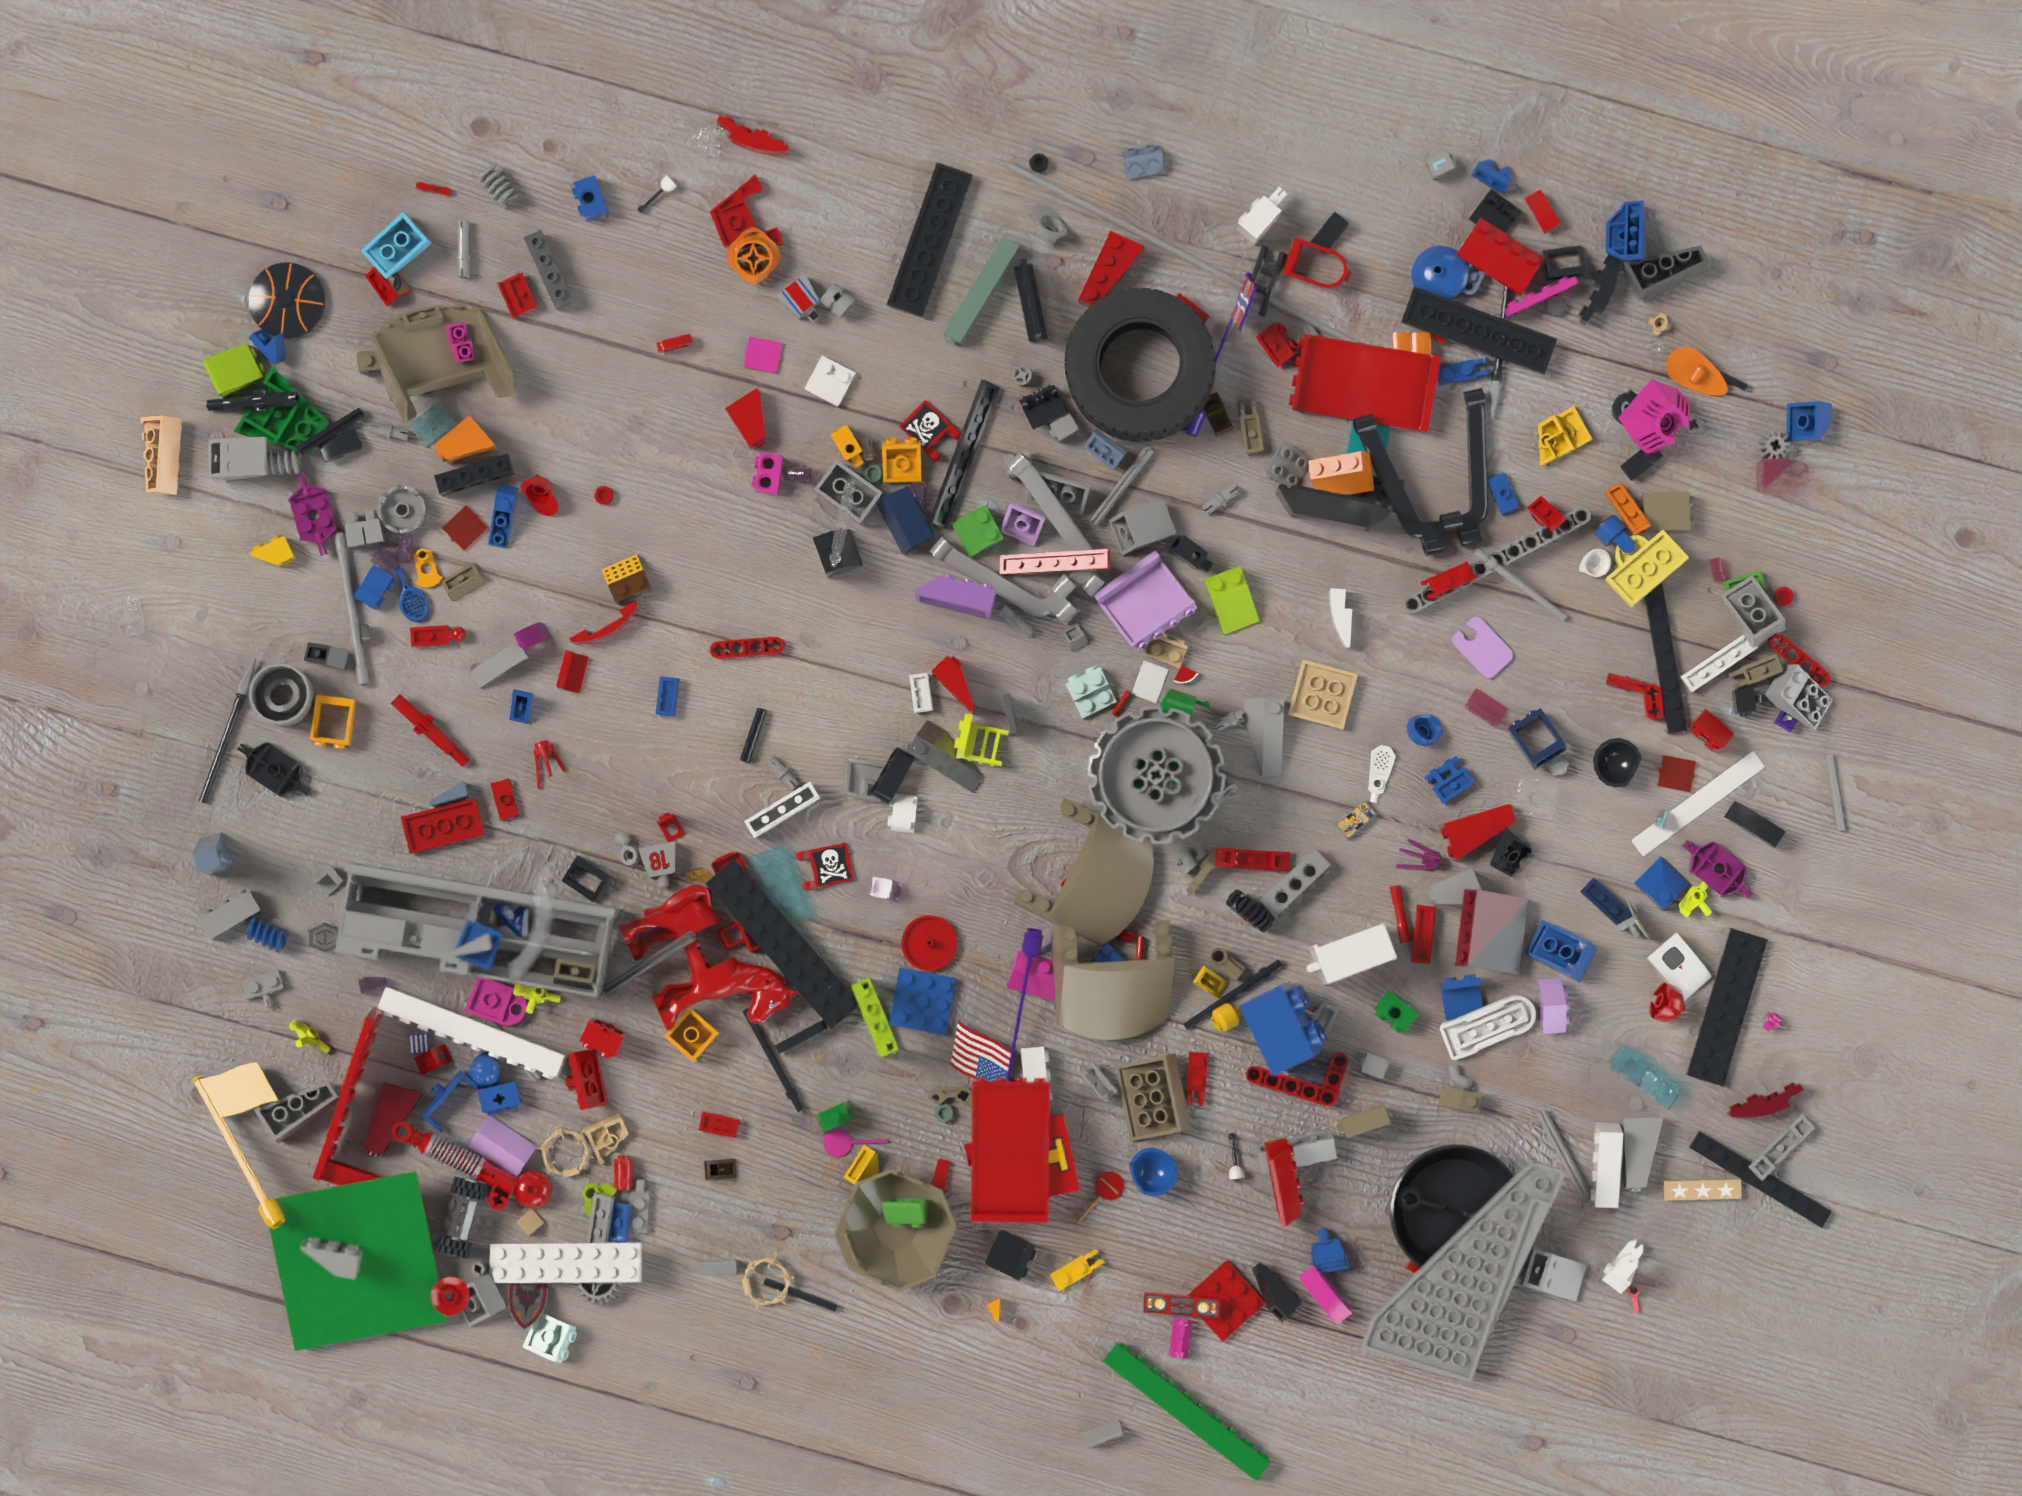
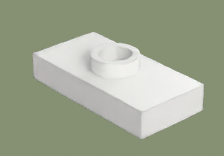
[909,672,933,713]

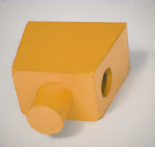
[829,424,864,468]

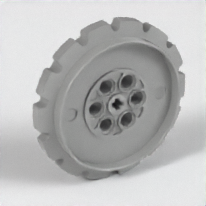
[1088,706,1225,844]

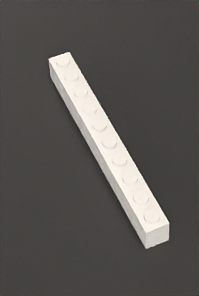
[378,987,567,1080]

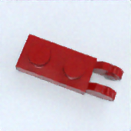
[1186,1052,1208,1107]

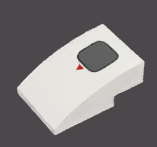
[1646,933,1712,1001]

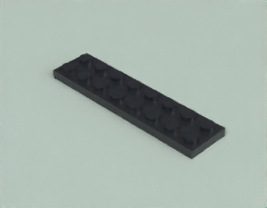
[886,162,973,318]
[1401,286,1557,376]
[1686,928,1768,1087]

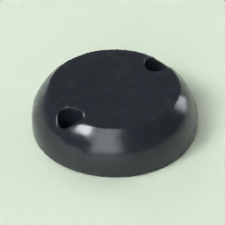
[1389,1144,1514,1268]

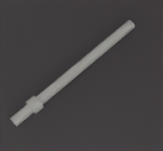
[1473,548,1567,621]

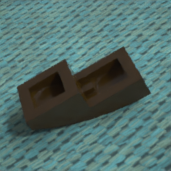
[1203,392,1233,437]

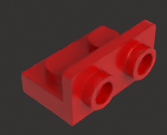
[1256,322,1300,368]

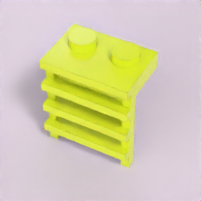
[954,713,1009,767]

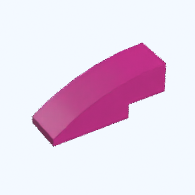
[1299,1265,1352,1324]

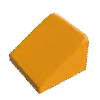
[987,1297,1000,1322]

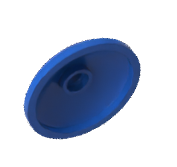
[1411,246,1469,300]

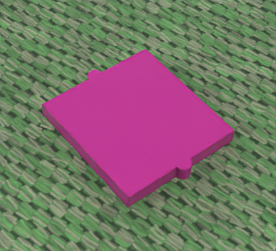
[743,336,782,374]

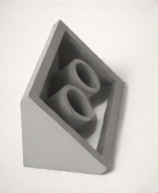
[1027,471,1090,516]

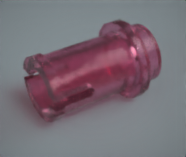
[1708,557,1726,582]

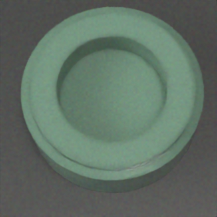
[863,464,883,484]
[935,1104,954,1123]

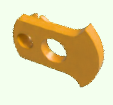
[413,548,443,588]

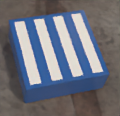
[409,1033,430,1054]

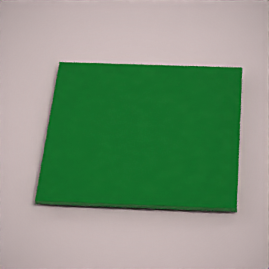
[269,1171,447,1351]

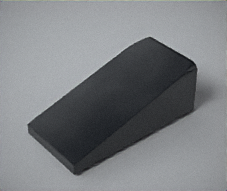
[1310,211,1349,255]

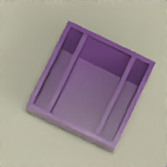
[915,574,996,620]

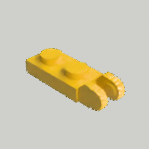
[1050,1248,1105,1291]

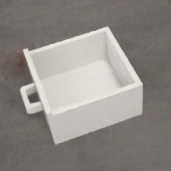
[1305,924,1397,985]

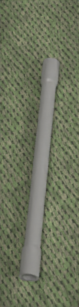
[334,533,369,685]

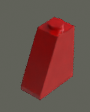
[725,388,766,449]

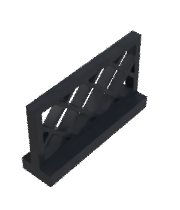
[1014,258,1048,342]

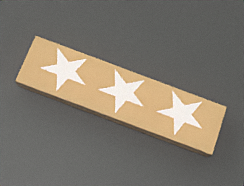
[1663,1179,1742,1201]

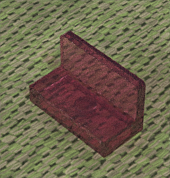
[1464,689,1508,728]

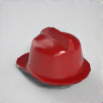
[521,474,559,516]

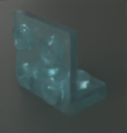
[409,401,457,448]

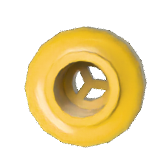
[1211,1003,1241,1032]

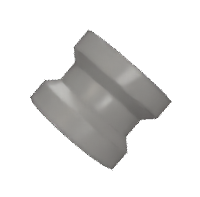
[1013,366,1032,387]

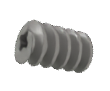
[479,164,519,207]
[267,450,301,475]

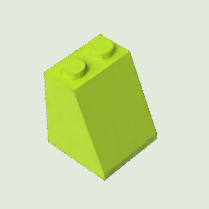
[202,343,266,398]

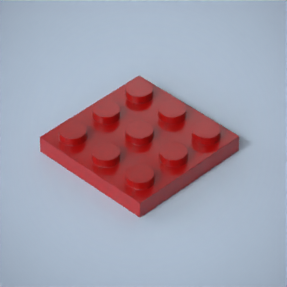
[1187,1259,1265,1342]

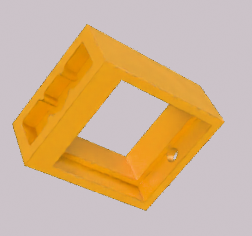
[310,695,357,749]

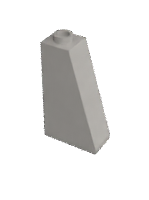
[1622,1117,1663,1192]

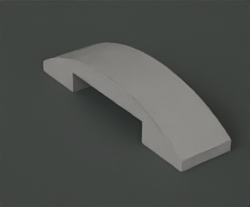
[1748,1114,1815,1181]

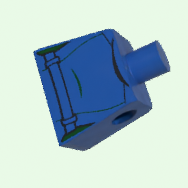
[1311,1228,1350,1273]

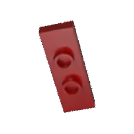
[1410,905,1436,964]

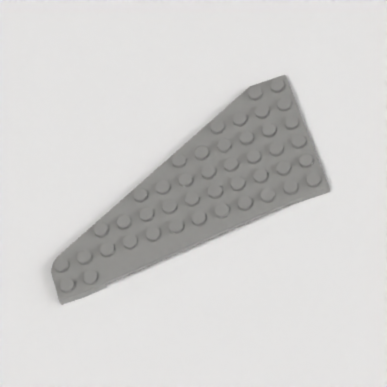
[1360,1162,1566,1382]

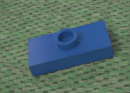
[1488,472,1519,515]
[656,676,680,717]

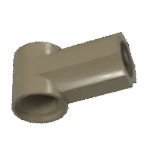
[1209,948,1246,981]

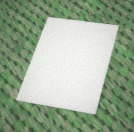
[1131,661,1169,703]

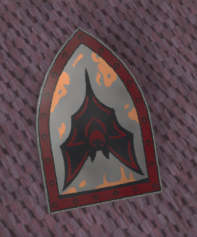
[508,1283,548,1331]

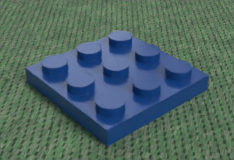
[889,968,956,1035]

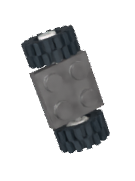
[434,1177,488,1259]

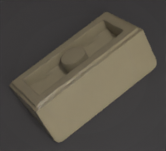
[441,563,485,601]

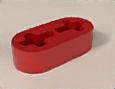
[656,334,693,353]
[1643,684,1663,721]

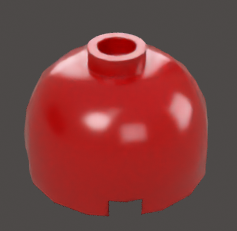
[1649,983,1685,1022]
[514,1170,553,1208]

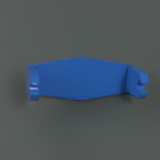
[421,1070,481,1132]

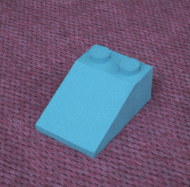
[361,212,432,279]

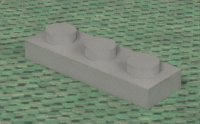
[586,1192,615,1243]

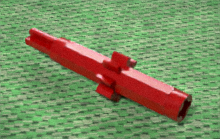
[391,694,470,767]

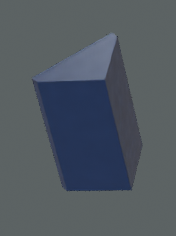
[876,486,935,554]

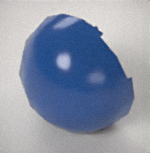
[1129,1147,1178,1197]

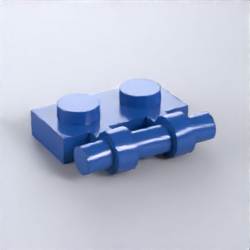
[1424,756,1475,804]

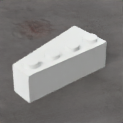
[1590,1122,1623,1208]

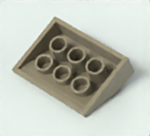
[1115,1053,1191,1142]

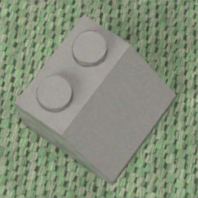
[461,1273,507,1327]

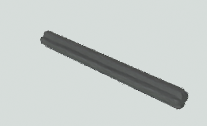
[603,931,696,995]

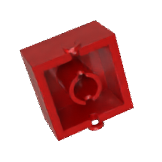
[579,1017,628,1059]

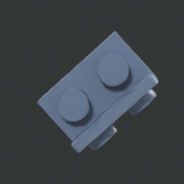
[1084,429,1127,470]

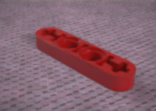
[1768,634,1830,687]
[710,637,785,659]

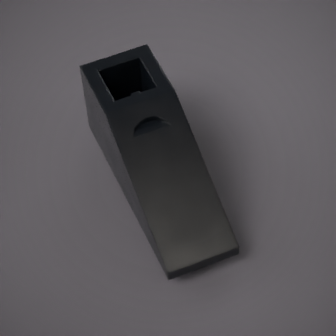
[1252,1262,1302,1322]

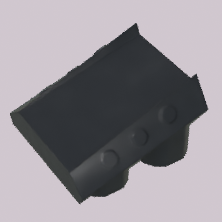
[1489,826,1532,877]

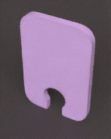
[1452,617,1513,679]

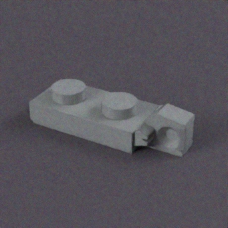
[629,1179,650,1233]

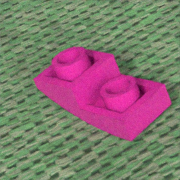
[445,322,475,363]

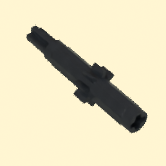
[206,389,300,413]

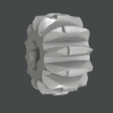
[1758,430,1791,463]

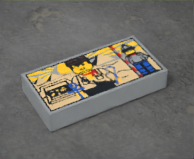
[1335,800,1377,840]

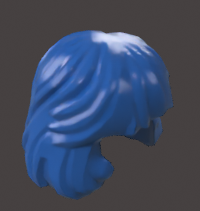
[469,1052,500,1088]

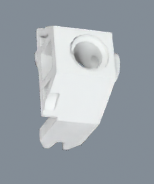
[1602,1239,1644,1293]

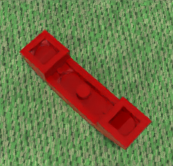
[569,601,639,644]
[1215,847,1290,871]

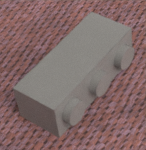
[199,889,263,940]

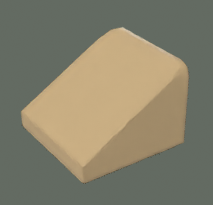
[516,1208,544,1236]

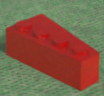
[1078,230,1145,308]

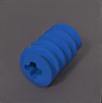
[246,916,290,953]

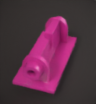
[1169,1318,1193,1359]

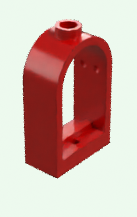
[1282,237,1352,288]

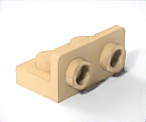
[1144,634,1188,669]

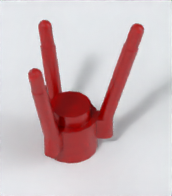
[533,740,566,789]

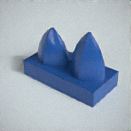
[1471,159,1512,195]

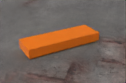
[1604,482,1650,535]

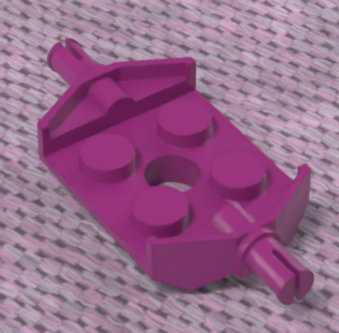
[288,473,337,556]
[1682,840,1753,899]

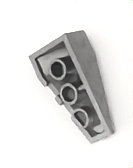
[907,720,982,792]

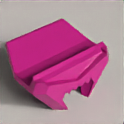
[1618,379,1691,454]

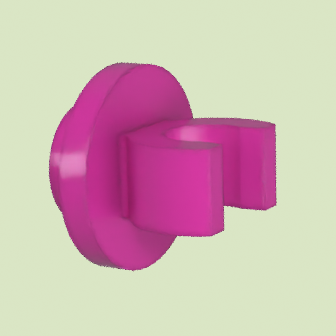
[1763,1012,1782,1032]

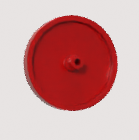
[901,915,957,971]

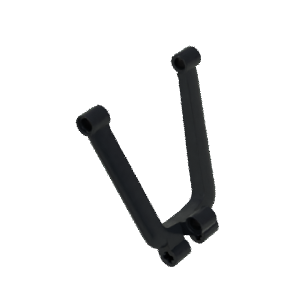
[1353,388,1489,556]

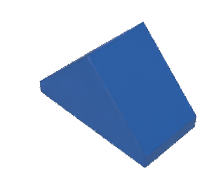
[509,689,535,724]

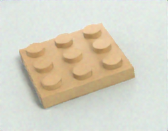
[1287,659,1358,730]

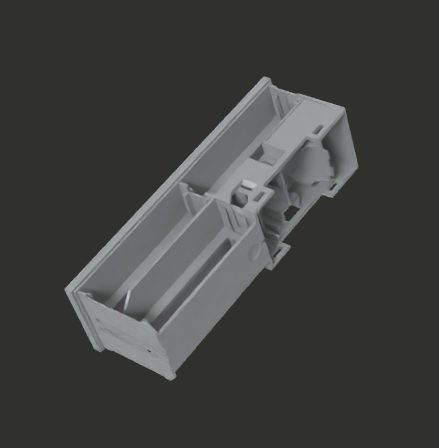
[335,863,621,997]

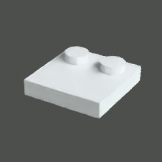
[804,356,856,407]

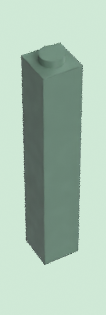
[944,236,1020,345]

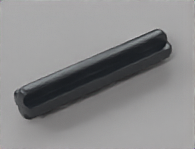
[740,708,767,763]

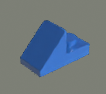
[249,329,286,365]

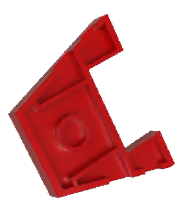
[710,174,784,248]

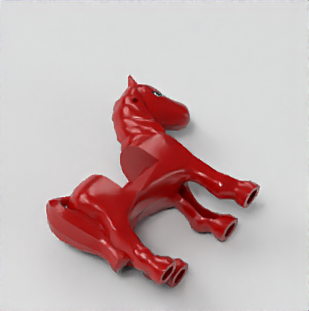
[619,885,797,1031]

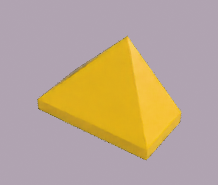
[844,1145,879,1184]

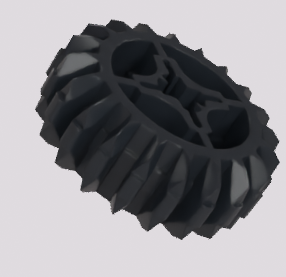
[1226,889,1275,932]

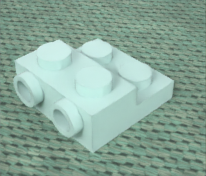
[1065,666,1117,719]
[523,1313,577,1363]

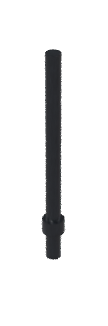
[1183,959,1282,1030]
[742,1008,804,1112]

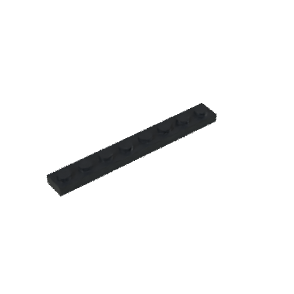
[928,379,1000,529]
[1644,582,1688,734]
[1689,1131,1832,1228]

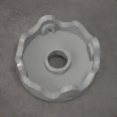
[377,486,426,534]

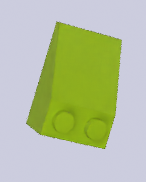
[1203,566,1260,635]

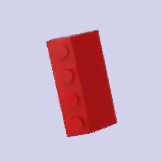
[1457,217,1545,296]
[1264,1138,1304,1228]

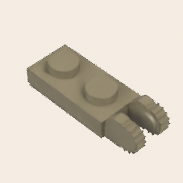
[1239,399,1264,455]
[1728,653,1785,689]

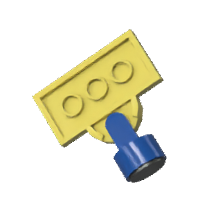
[1595,515,1689,608]

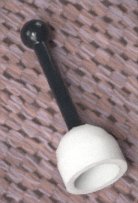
[638,175,677,213]
[1228,1133,1245,1180]

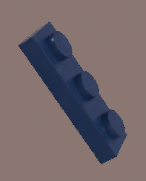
[1580,878,1633,925]

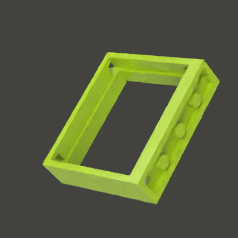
[851,978,899,1058]

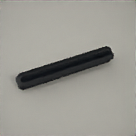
[296,408,364,455]

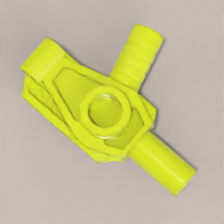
[1678,882,1712,918]
[514,984,561,1014]
[289,1019,331,1054]

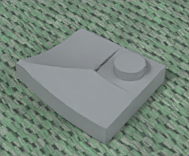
[842,758,885,802]

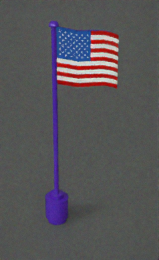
[951,928,1044,1081]

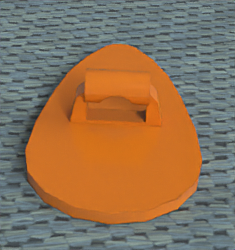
[1666,347,1728,396]

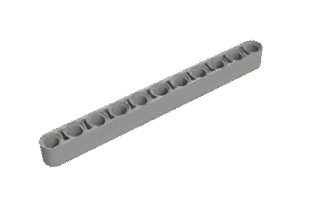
[1403,507,1591,614]

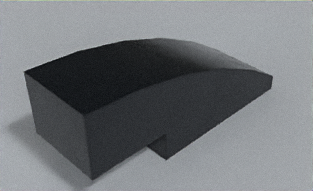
[1724,801,1786,848]

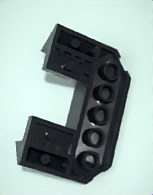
[1275,484,1393,532]

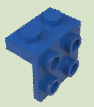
[1440,974,1483,1021]

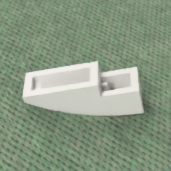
[1329,588,1352,649]

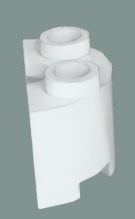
[887,793,918,833]

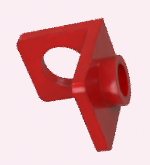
[656,812,684,842]
[414,1044,452,1075]

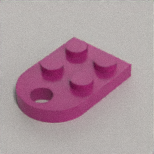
[465,977,527,1026]

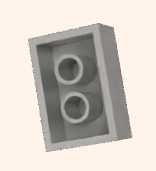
[814,459,883,526]

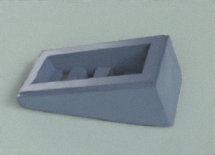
[429,781,469,807]

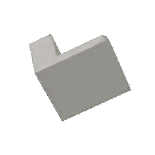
[313,866,346,895]

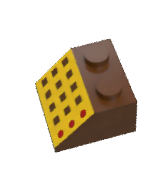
[602,554,652,604]

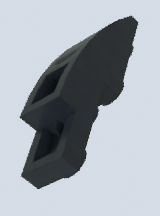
[1579,254,1619,325]

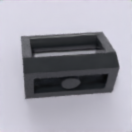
[1542,245,1586,281]
[562,855,611,902]

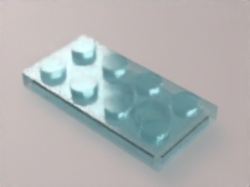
[749,844,813,924]

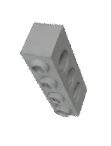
[1258,849,1331,918]

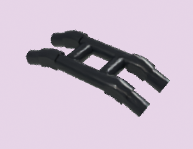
[1251,246,1287,317]

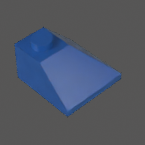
[1786,401,1832,442]
[1634,856,1688,910]

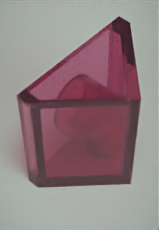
[1757,459,1792,493]

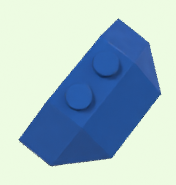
[1605,200,1646,261]

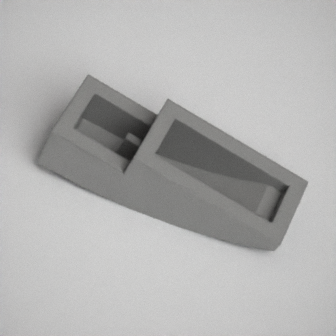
[471,642,529,689]

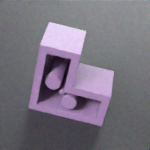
[1538,978,1570,1034]

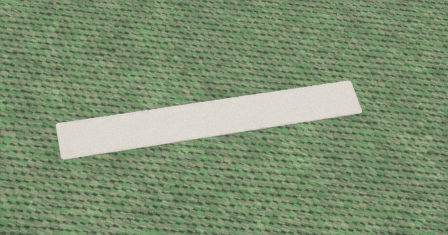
[1631,751,1765,856]

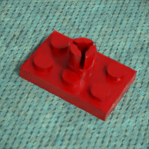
[565,1049,608,1110]

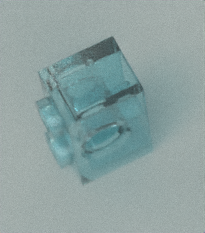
[1608,1044,1654,1086]
[1636,1067,1682,1110]

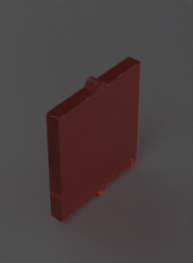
[442,505,488,551]
[1657,755,1696,792]

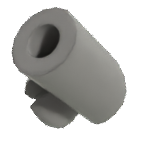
[1449,1065,1472,1090]

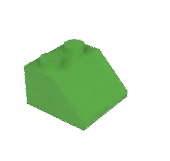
[952,505,1004,557]
[882,1198,929,1227]

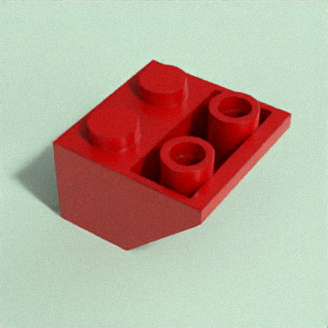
[1688,708,1734,752]

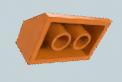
[1308,451,1374,495]

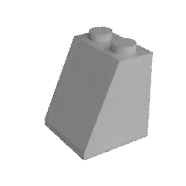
[1109,498,1176,556]
[1425,868,1482,906]

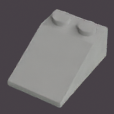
[1720,576,1785,648]

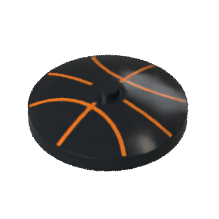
[248,262,326,339]

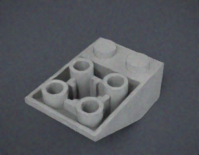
[208,437,267,481]
[1765,664,1833,730]
[300,1237,363,1279]
[1520,1248,1587,1302]

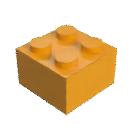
[664,1007,719,1062]

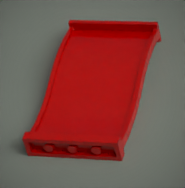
[1288,334,1441,432]
[971,1077,1050,1223]

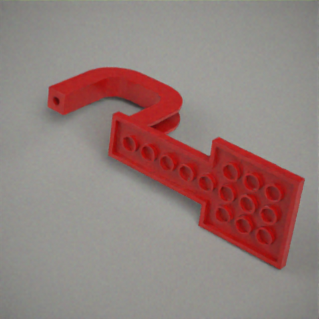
[312,1006,383,1186]

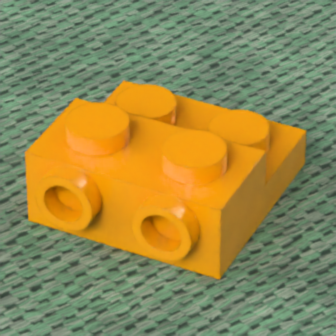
[882,437,922,483]

